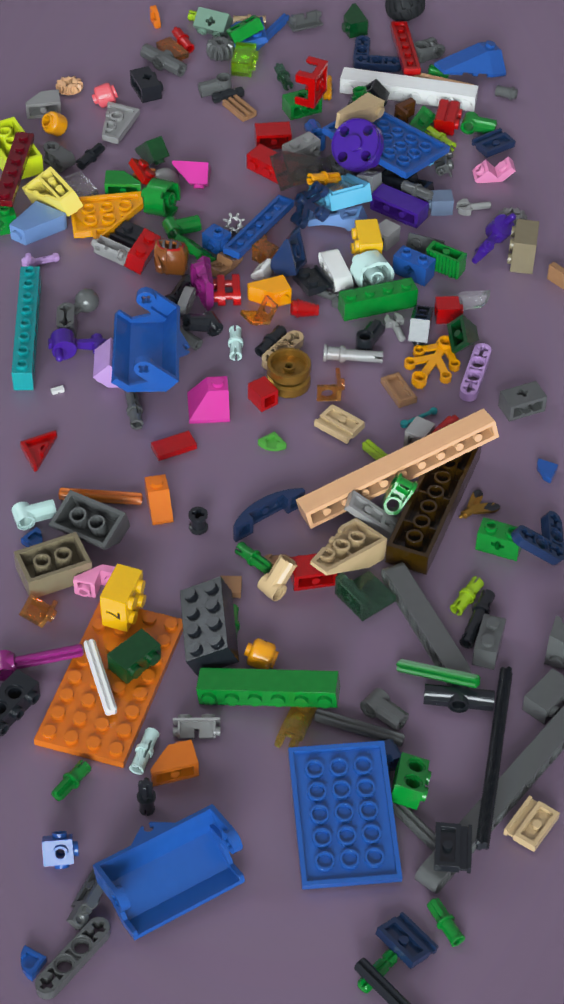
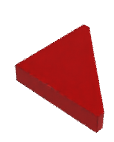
[20,430,57,472]

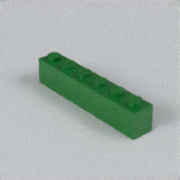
[196,668,340,708]

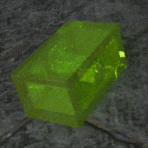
[231,42,259,77]

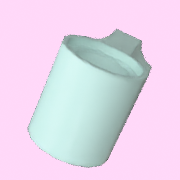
[11,499,57,530]

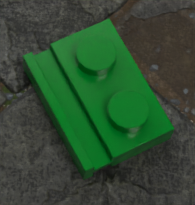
[174,234,217,262]

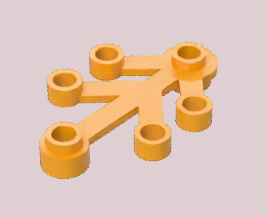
[404,335,461,389]

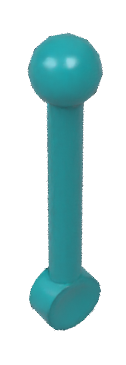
[400,407,438,428]

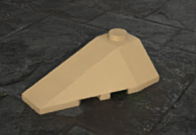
[310,518,388,575]

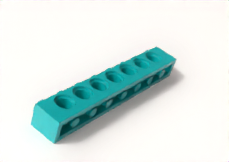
[11,266,42,390]

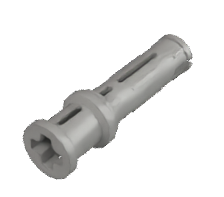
[323,344,383,364]

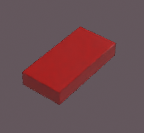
[151,430,197,461]

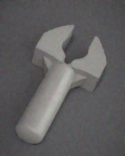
[456,198,491,216]
[384,312,406,342]

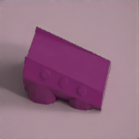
[190,256,214,311]

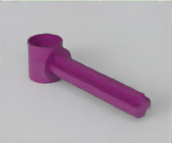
[0,644,84,681]

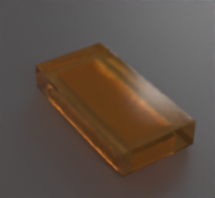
[156,37,189,61]

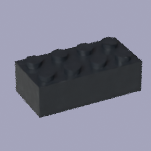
[180,576,239,676]

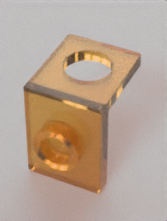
[240,295,278,326]
[317,368,345,401]

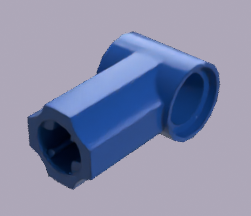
[304,119,326,151]

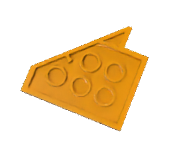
[71,191,144,239]

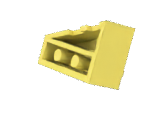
[22,166,84,216]

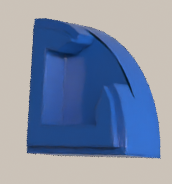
[537,458,558,483]
[21,527,43,547]
[21,945,47,981]

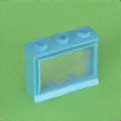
[308,173,372,211]

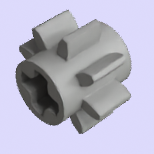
[223,213,245,234]

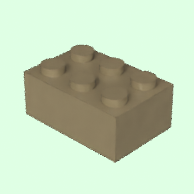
[14,532,92,600]

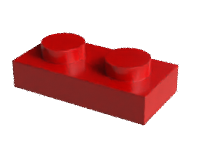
[128,158,156,185]

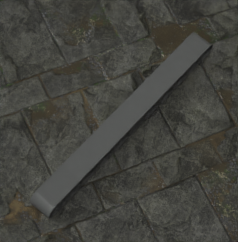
[415,706,564,894]

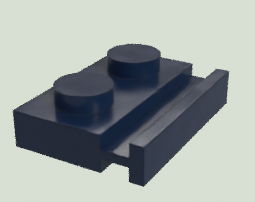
[472,128,516,158]
[375,912,439,969]

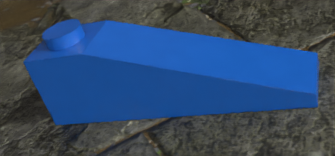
[434,40,506,78]

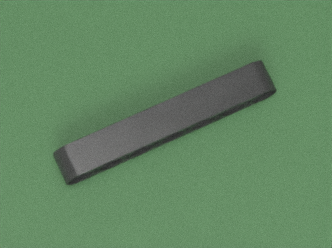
[381,562,471,686]

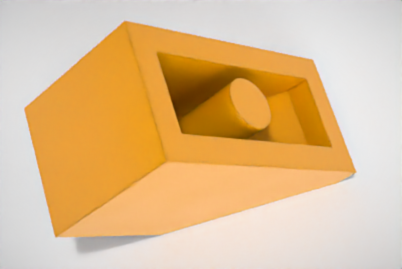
[247,275,292,308]

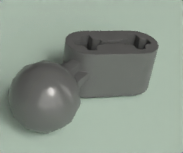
[56,288,99,338]

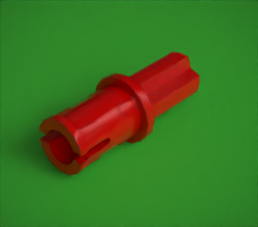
[172,27,195,53]

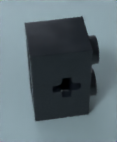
[130,66,163,103]

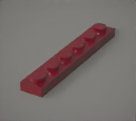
[0,132,34,207]

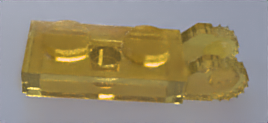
[274,707,319,748]

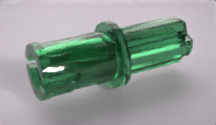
[274,63,293,91]

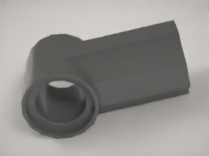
[198,73,232,98]
[360,688,409,731]

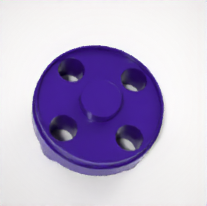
[331,118,384,172]

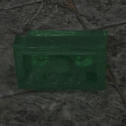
[335,571,396,621]

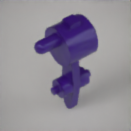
[472,213,516,264]
[48,328,108,362]

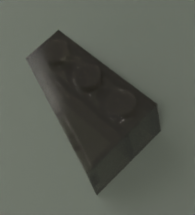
[270,151,333,191]

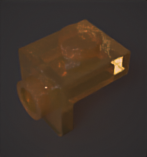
[19,594,58,628]

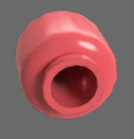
[92,83,118,108]

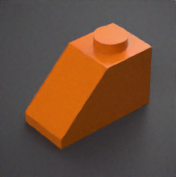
[144,474,174,525]
[150,740,199,787]

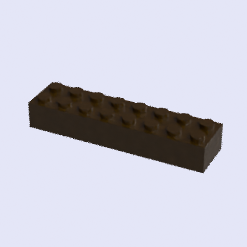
[385,446,481,575]

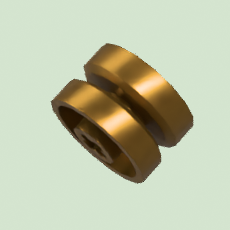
[267,348,311,398]

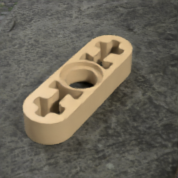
[262,330,304,370]

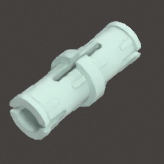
[228,325,243,361]
[129,727,160,775]

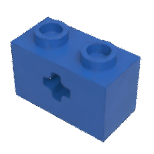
[392,245,436,286]

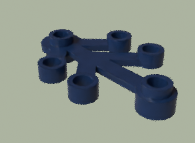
[290,181,330,229]

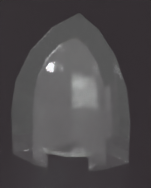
[457,290,490,311]

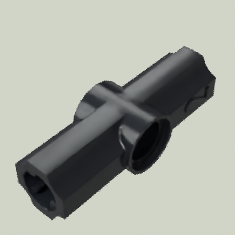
[423,684,495,713]

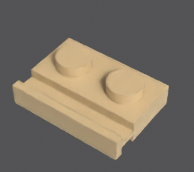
[314,404,365,444]
[503,795,560,852]

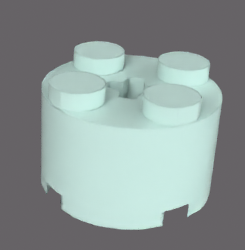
[350,250,394,287]

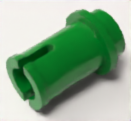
[427,64,449,78]

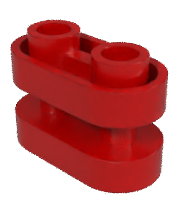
[213,274,241,306]

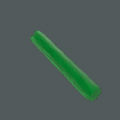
[396,659,480,688]

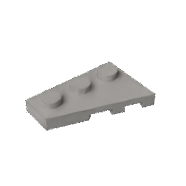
[102,101,140,144]

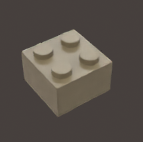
[507,219,539,274]

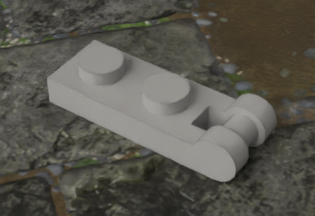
[344,490,398,541]

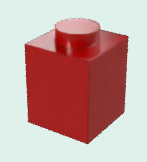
[434,296,463,324]
[248,376,278,412]

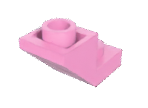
[472,156,516,183]
[73,564,115,598]

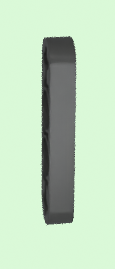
[35,917,111,1000]

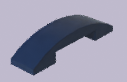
[233,488,305,542]

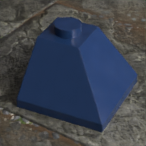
[271,226,307,277]

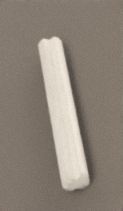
[83,639,117,716]

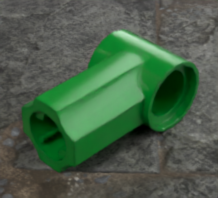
[460,112,497,135]
[162,215,202,240]

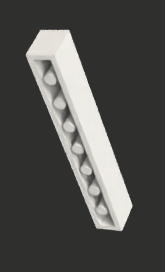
[340,67,479,112]

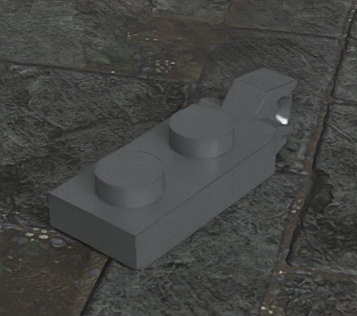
[66,868,103,930]

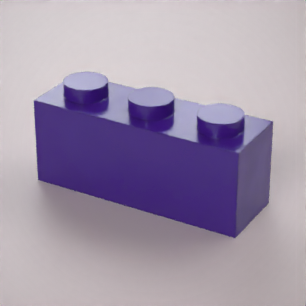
[370,183,429,229]

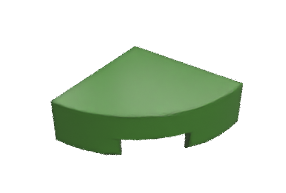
[258,431,287,451]

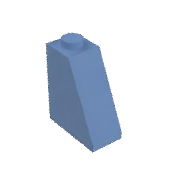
[9,201,67,245]

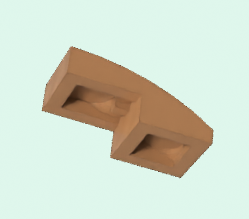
[211,252,243,277]

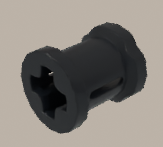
[188,507,208,535]

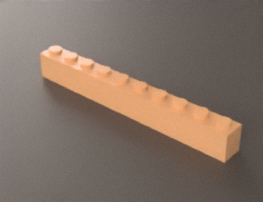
[296,408,499,529]

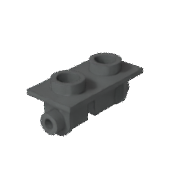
[287,9,323,32]
[435,142,454,177]
[406,232,446,254]

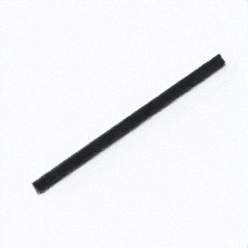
[475,666,513,851]

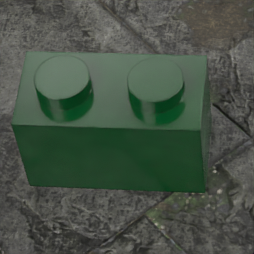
[107,628,161,684]

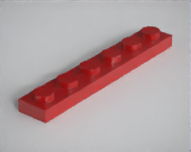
[390,21,421,76]

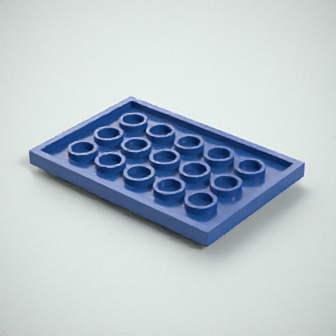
[322,111,450,179]
[288,741,403,890]

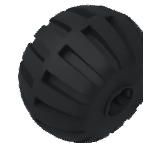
[385,0,425,21]

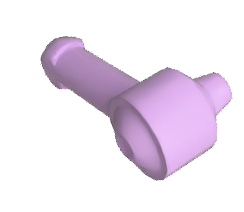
[21,253,60,267]

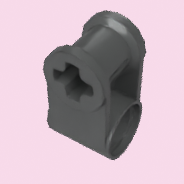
[414,37,445,63]
[43,141,76,173]

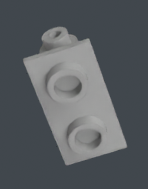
[91,235,131,266]
[173,714,220,739]

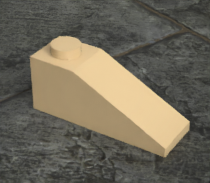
[335,92,385,129]

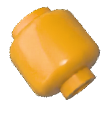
[41,111,68,137]
[243,638,279,669]

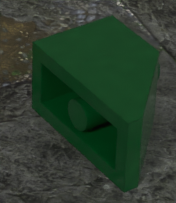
[342,3,368,39]
[135,136,170,166]
[447,314,479,354]

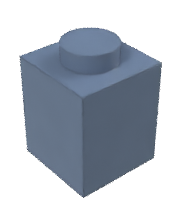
[426,189,454,216]

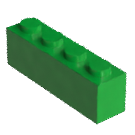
[338,277,418,321]

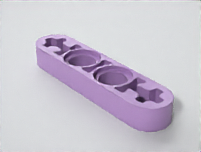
[459,343,491,402]

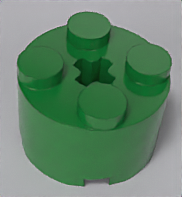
[141,178,181,217]

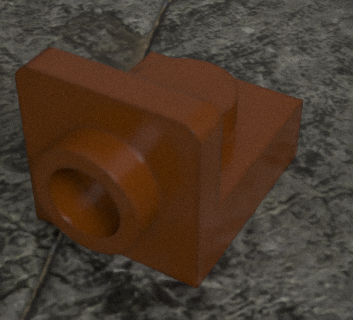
[394,98,416,124]

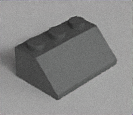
[49,490,130,550]

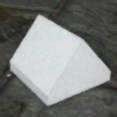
[250,258,273,281]

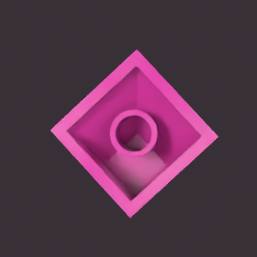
[172,160,211,189]
[187,376,230,424]

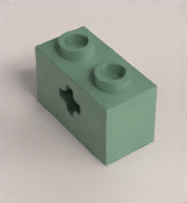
[193,7,233,38]

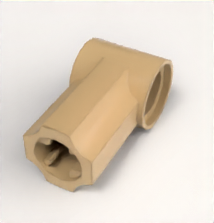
[257,554,297,602]

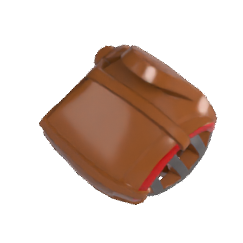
[154,238,189,276]

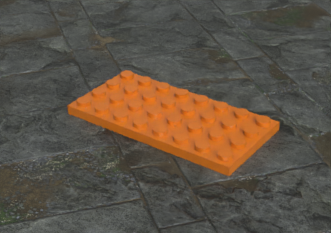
[34,601,183,768]

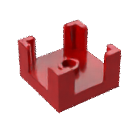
[295,56,328,109]

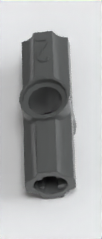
[140,43,187,77]

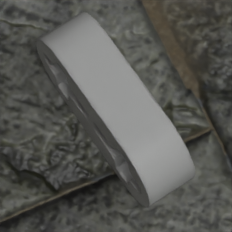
[177,286,196,316]

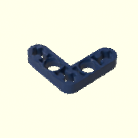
[353,35,401,72]
[511,511,564,565]

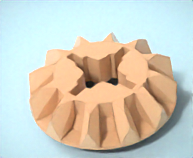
[56,76,83,95]

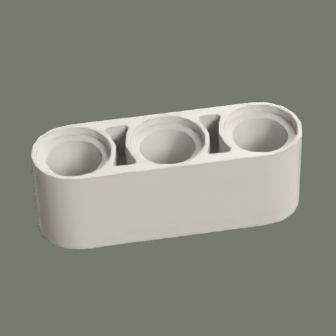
[318,249,354,293]

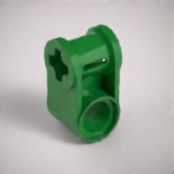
[382,472,418,515]

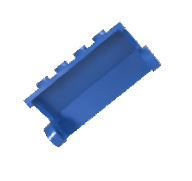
[111,287,190,392]
[93,804,245,941]

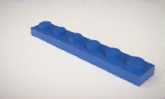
[223,195,295,259]

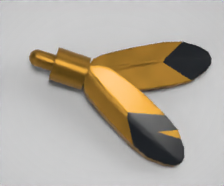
[459,490,500,519]

